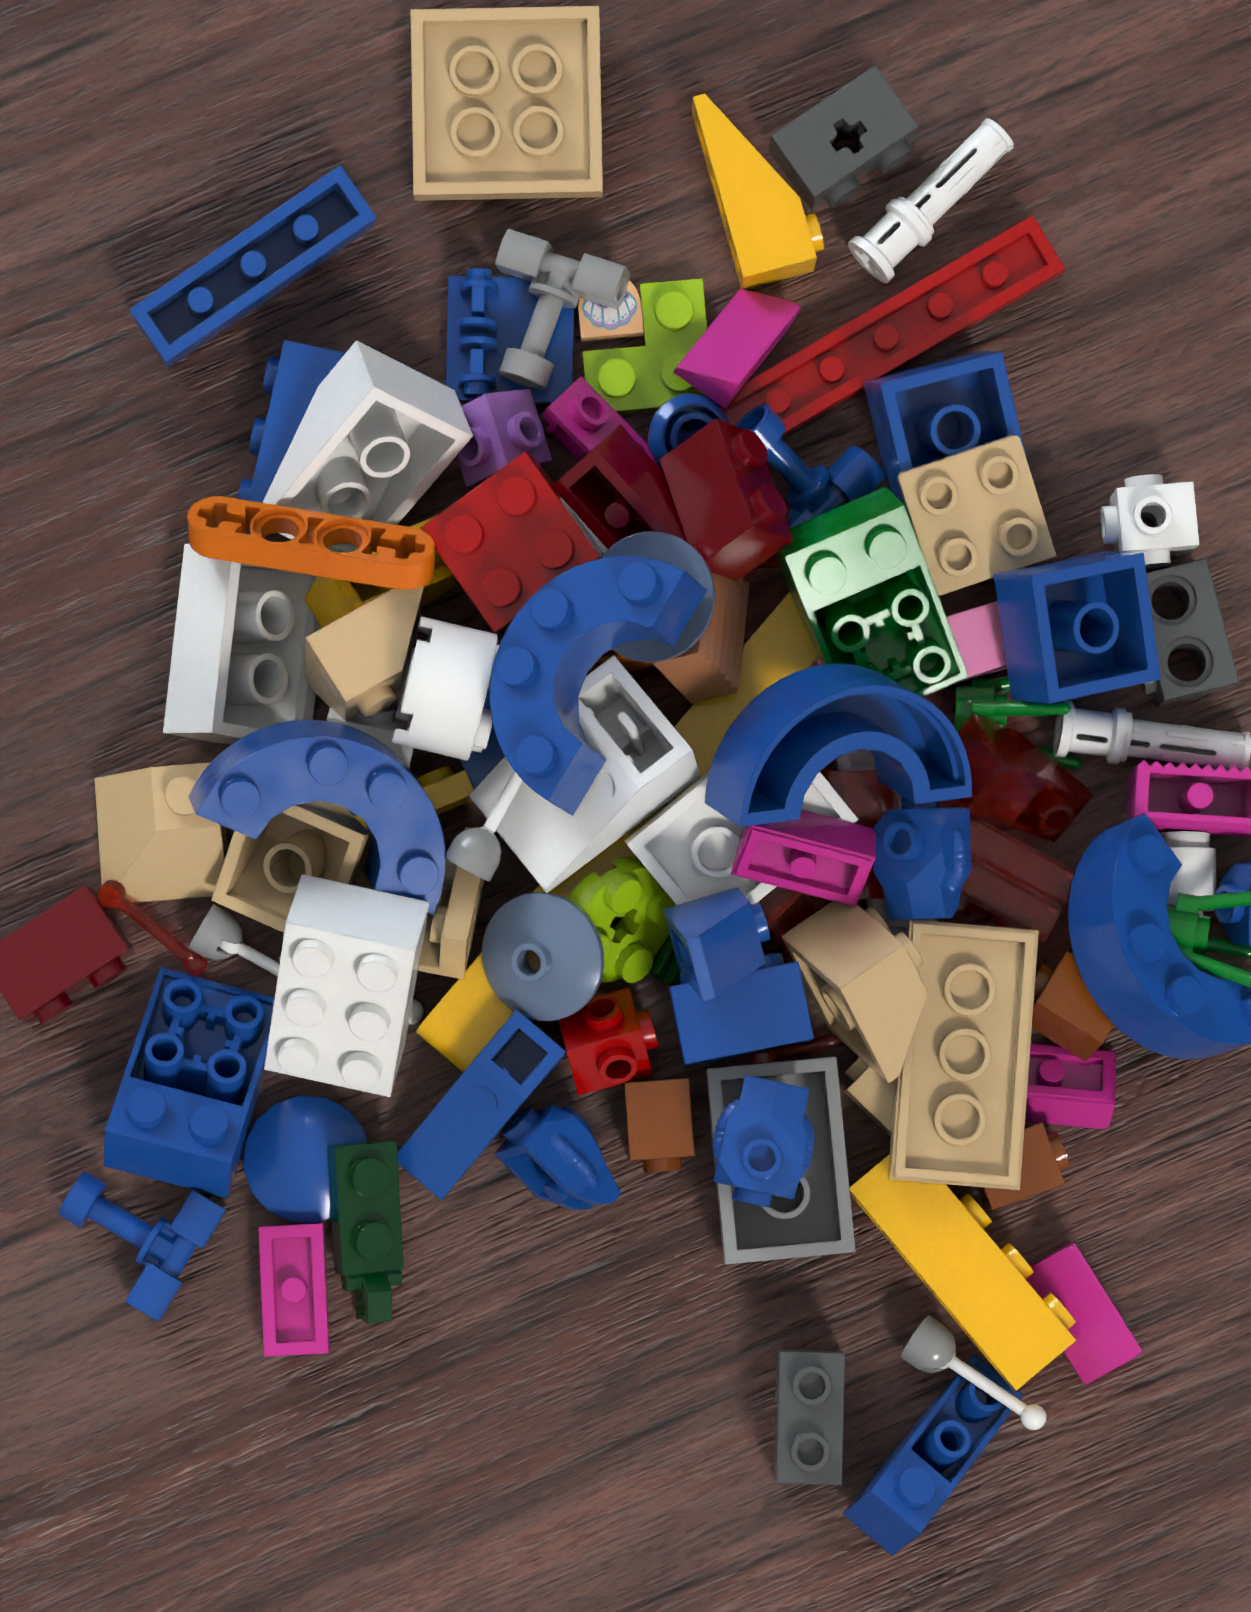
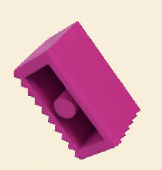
[1125,760,1251,837]

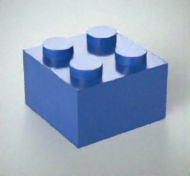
[863,351,1028,508]
[994,551,1161,704]
[668,953,814,1067]

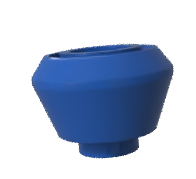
[648,394,730,470]

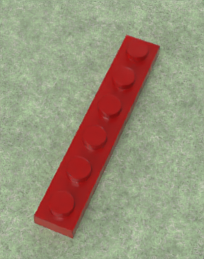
[719,215,1066,438]

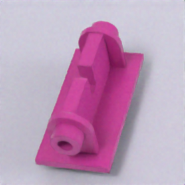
[540,376,663,471]

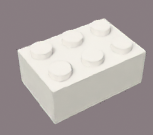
[264,874,430,1097]

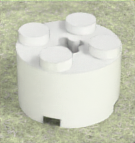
[391,616,500,761]

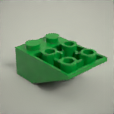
[775,487,969,697]

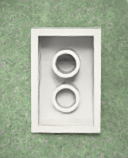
[263,340,473,553]

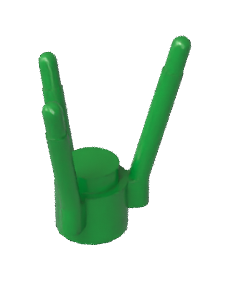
[955,676,1082,770]
[1166,891,1251,988]

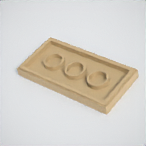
[888,920,1039,1190]

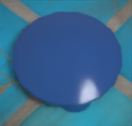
[243,1096,367,1223]

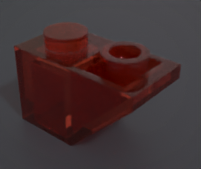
[958,714,1093,842]

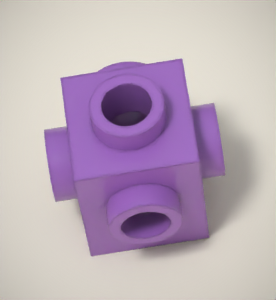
[457,389,552,487]

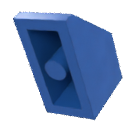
[663,887,770,1002]

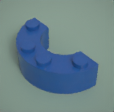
[490,556,707,816]
[704,664,972,827]
[188,720,446,914]
[1068,813,1251,1060]

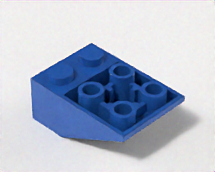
[104,967,275,1199]

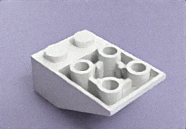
[469,656,701,894]

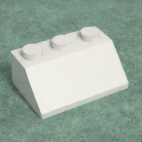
[163,543,322,744]

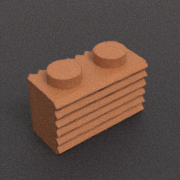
[652,572,750,703]

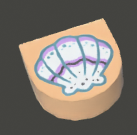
[578,280,644,342]

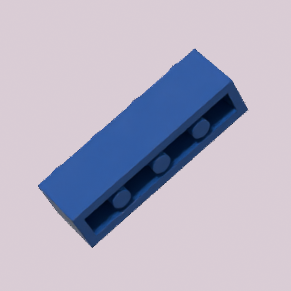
[129,165,377,369]

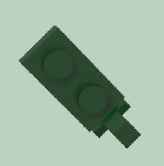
[327,1139,404,1324]

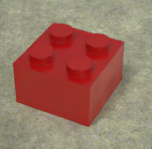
[421,452,604,636]

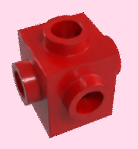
[558,988,659,1096]

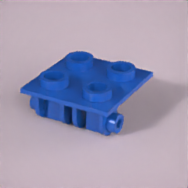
[446,268,574,403]

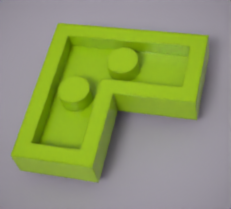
[583,278,709,415]

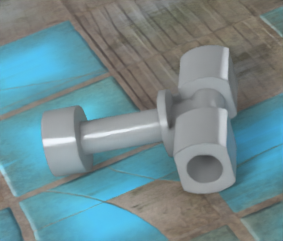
[495,229,630,391]

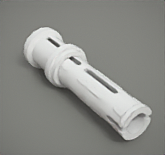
[848,118,1014,283]
[1053,700,1251,771]

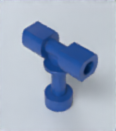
[735,404,887,528]
[58,1171,227,1322]

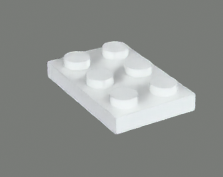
[624,770,858,905]

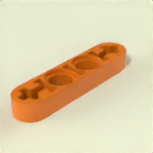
[187,496,435,590]

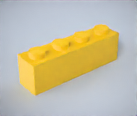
[849,1154,1076,1391]

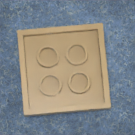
[411,6,603,201]

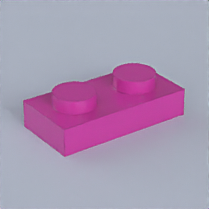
[258,1223,330,1357]

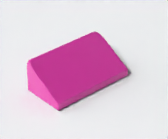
[673,289,801,409]
[731,809,876,907]
[1025,1043,1116,1129]
[1026,1241,1143,1385]

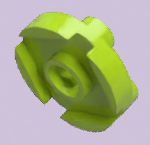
[568,857,676,983]

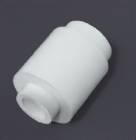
[1160,831,1216,916]

